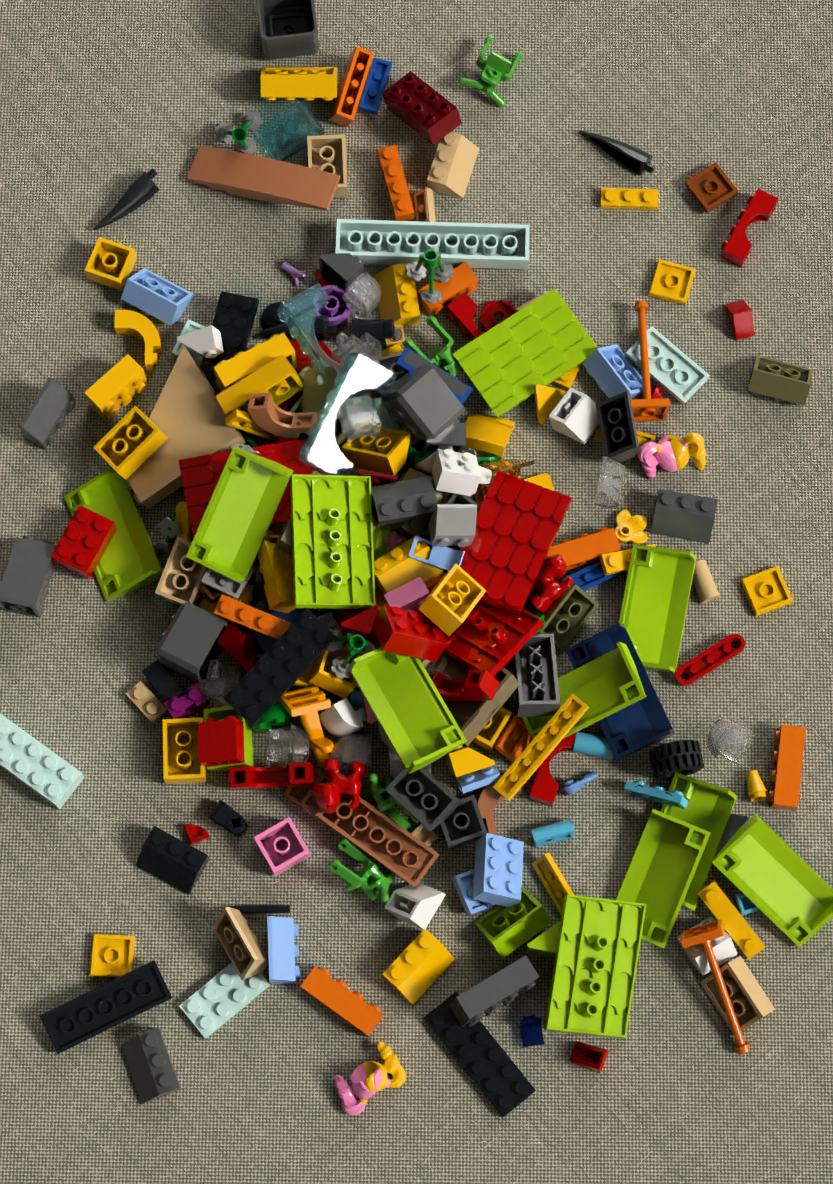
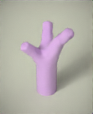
[281,262,307,286]

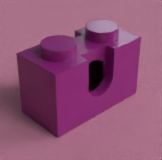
[164,682,211,719]

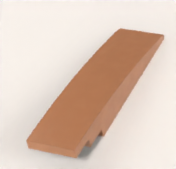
[187,146,341,211]
[283,768,440,888]

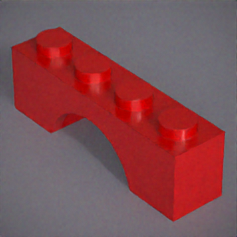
[720,188,779,268]
[446,292,484,341]
[217,623,258,672]
[427,669,500,701]
[527,732,577,807]
[229,762,315,791]

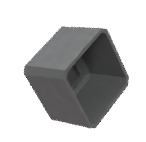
[256,0,319,60]
[381,364,465,441]
[157,602,228,686]

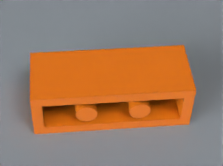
[417,262,479,316]

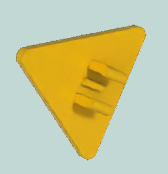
[534,384,565,424]

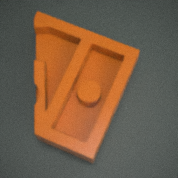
[494,715,531,763]

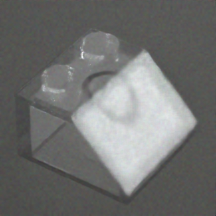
[594,456,628,509]

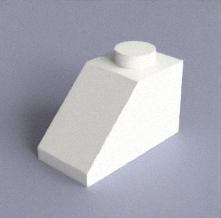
[177,325,224,359]

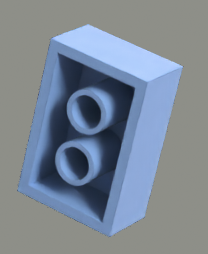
[473,833,524,907]

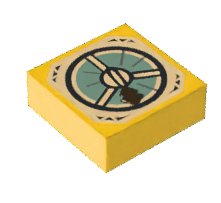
[385,324,405,347]

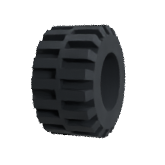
[649,740,704,779]

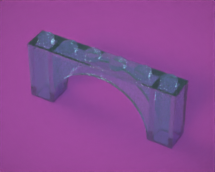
[277,283,385,407]
[298,352,397,476]

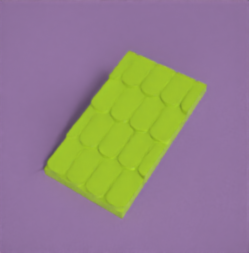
[453,288,598,418]
[290,474,376,609]
[544,894,647,1039]

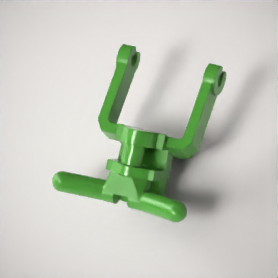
[458,34,523,107]
[403,315,463,377]
[360,774,419,833]
[328,838,396,902]

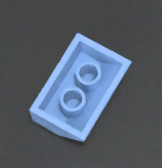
[121,268,194,326]
[582,344,643,400]
[267,916,300,985]

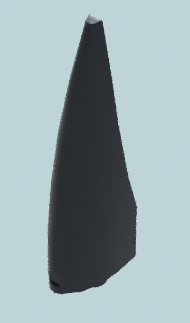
[579,130,655,176]
[93,168,159,231]
[252,315,337,342]

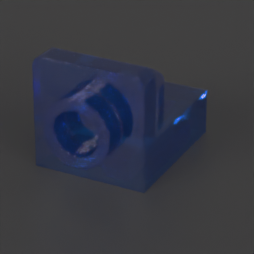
[519,1015,544,1048]

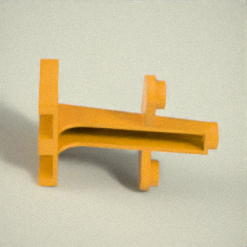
[279,685,334,767]

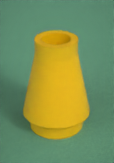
[746,770,768,802]

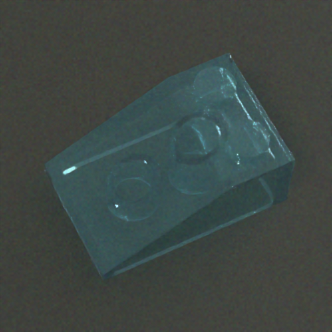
[254,99,325,161]

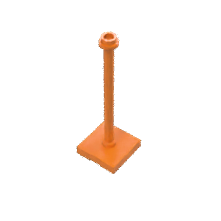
[631,300,670,422]
[680,919,750,1054]

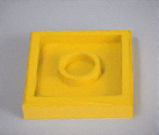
[648,259,696,306]
[740,566,793,617]
[90,934,135,978]

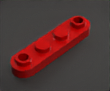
[674,634,745,687]

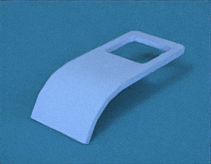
[408,536,465,571]

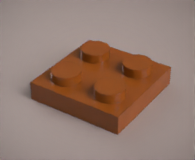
[685,162,738,213]

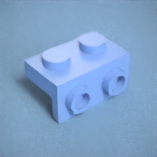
[456,765,501,794]
[452,869,495,916]

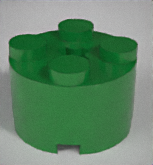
[252,700,292,733]

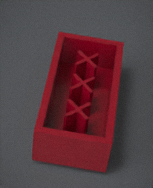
[382,71,462,145]

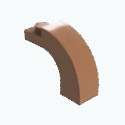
[248,393,319,438]
[477,774,522,835]

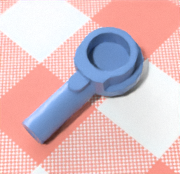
[559,771,598,796]

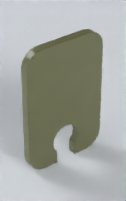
[302,367,339,427]

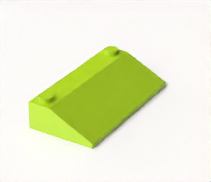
[186,447,294,583]
[64,468,163,602]
[619,544,697,674]
[513,642,646,740]
[348,647,467,774]
[661,772,738,911]
[616,809,711,949]
[712,813,833,948]

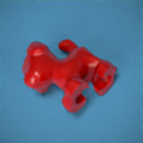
[529,554,573,613]
[311,759,365,814]

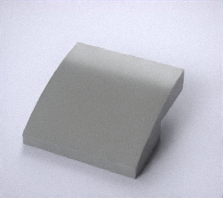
[201,567,255,600]

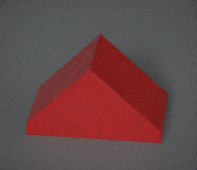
[725,300,755,341]
[340,605,378,641]
[569,1041,609,1073]

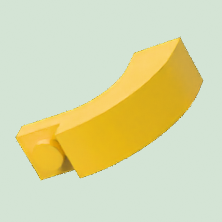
[114,310,163,371]

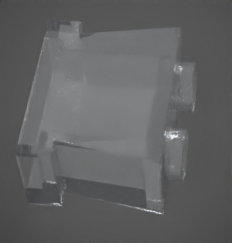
[337,393,382,441]

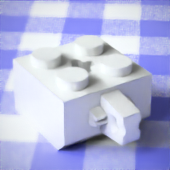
[431,449,492,496]

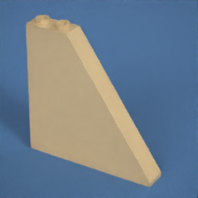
[125,347,246,509]

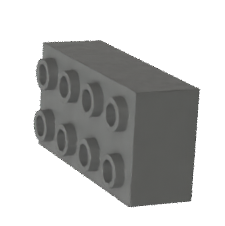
[512,634,561,717]
[449,955,539,1027]

